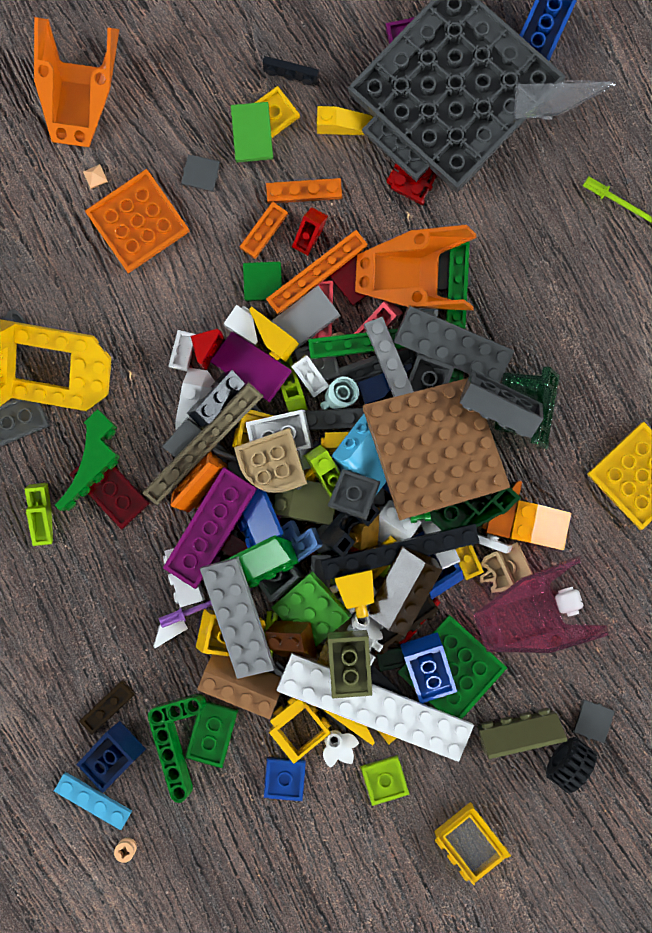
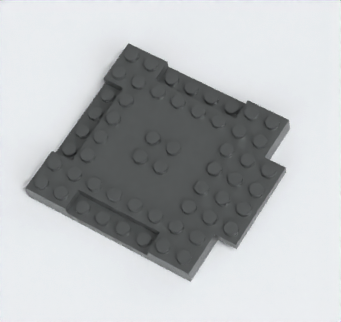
[348,0,566,193]

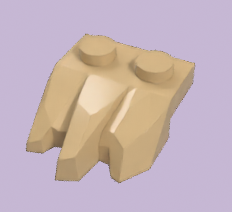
[480,542,535,593]

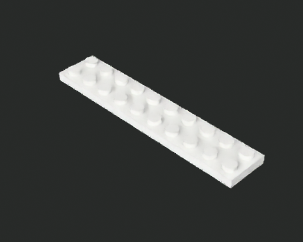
[277,653,474,762]

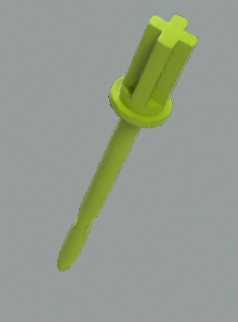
[583,176,652,223]

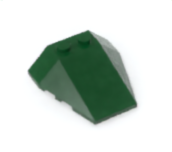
[430,488,521,530]

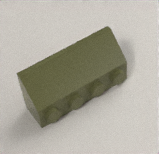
[477,708,567,759]

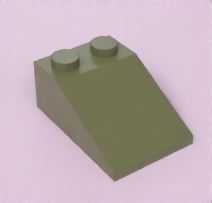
[273,480,336,525]
[327,630,372,699]

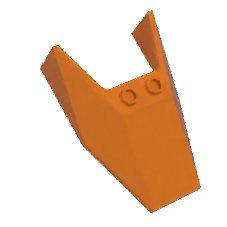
[34,17,120,147]
[355,225,476,311]

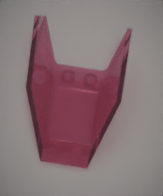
[473,555,609,653]

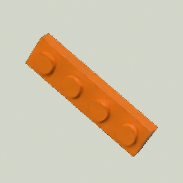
[266,178,342,204]

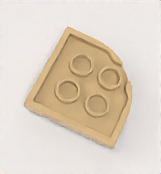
[234,428,308,493]

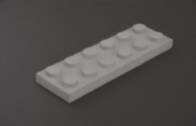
[200,557,275,679]

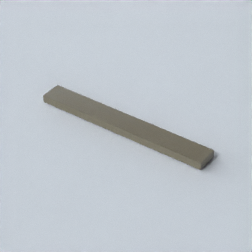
[143,382,263,505]

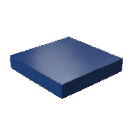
[264,757,306,801]

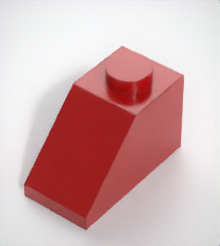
[292,207,328,256]

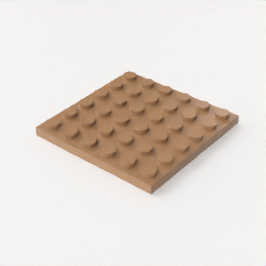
[362,378,510,521]

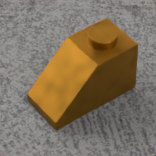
[350,507,380,550]

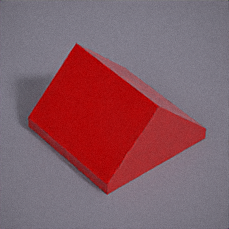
[191,329,225,370]

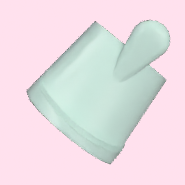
[320,376,359,410]

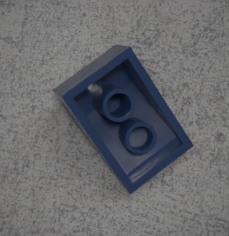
[76,721,146,793]

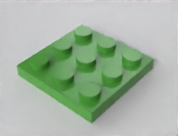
[271,571,352,647]

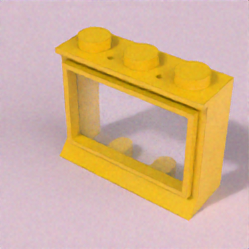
[434,802,511,885]

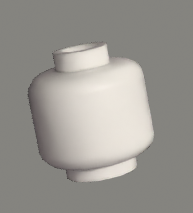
[555,587,584,617]

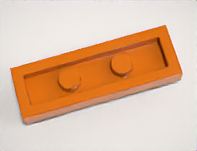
[239,201,288,259]

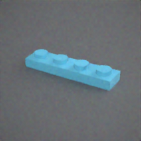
[54,772,132,830]

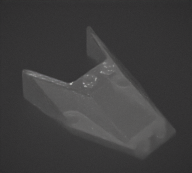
[514,80,616,120]

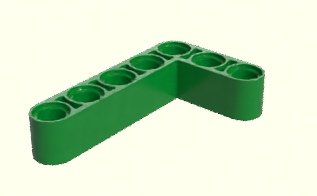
[148,693,207,803]

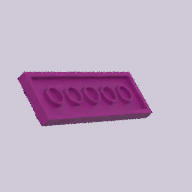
[163,467,258,589]

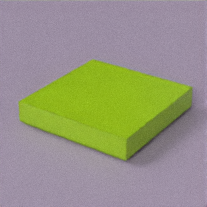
[361,755,410,806]

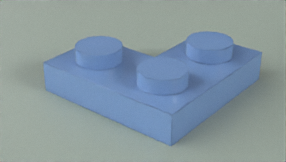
[281,521,323,562]

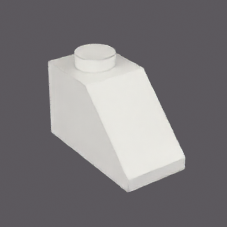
[224,305,259,347]

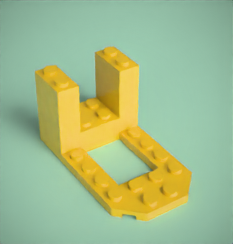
[0,319,111,411]

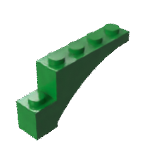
[55,409,120,511]

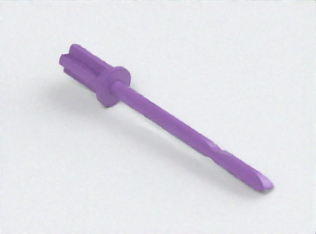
[159,587,253,628]

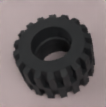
[546,737,597,793]

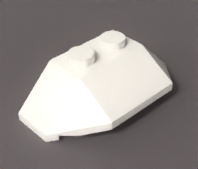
[175,367,215,431]

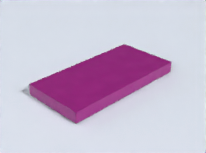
[210,331,292,403]

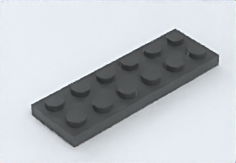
[393,305,514,382]

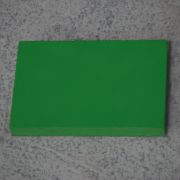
[185,701,238,768]

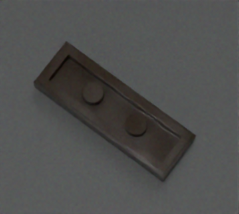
[79,680,136,735]

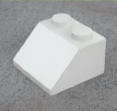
[378,500,422,543]

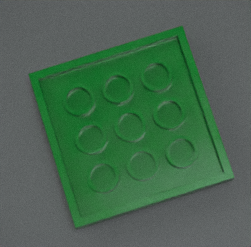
[397,614,507,719]

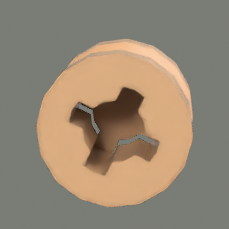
[114,838,137,863]

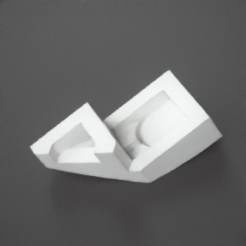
[153,620,188,648]

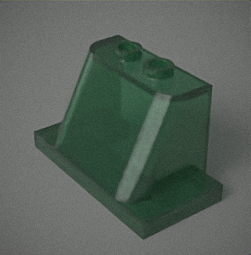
[494,366,559,450]

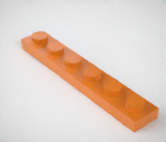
[266,230,368,315]

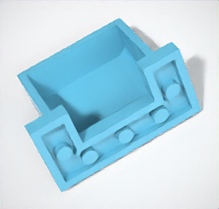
[331,414,386,495]

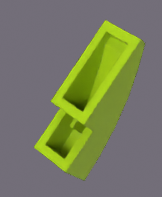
[25,483,53,546]

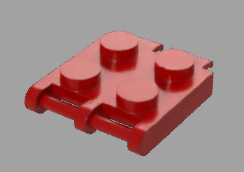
[386,164,437,205]

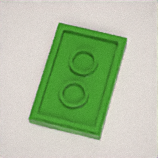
[231,102,273,163]

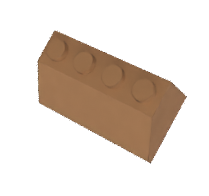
[197,654,281,719]

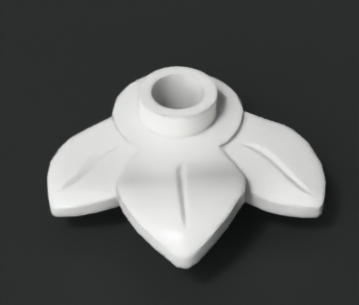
[351,604,384,640]
[323,730,359,767]

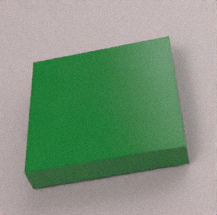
[243,262,282,302]

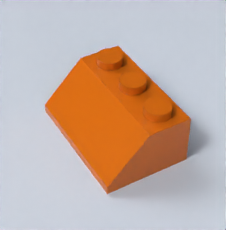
[170,451,227,512]

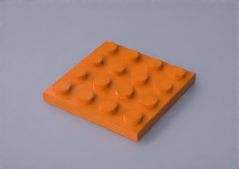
[85,169,190,274]

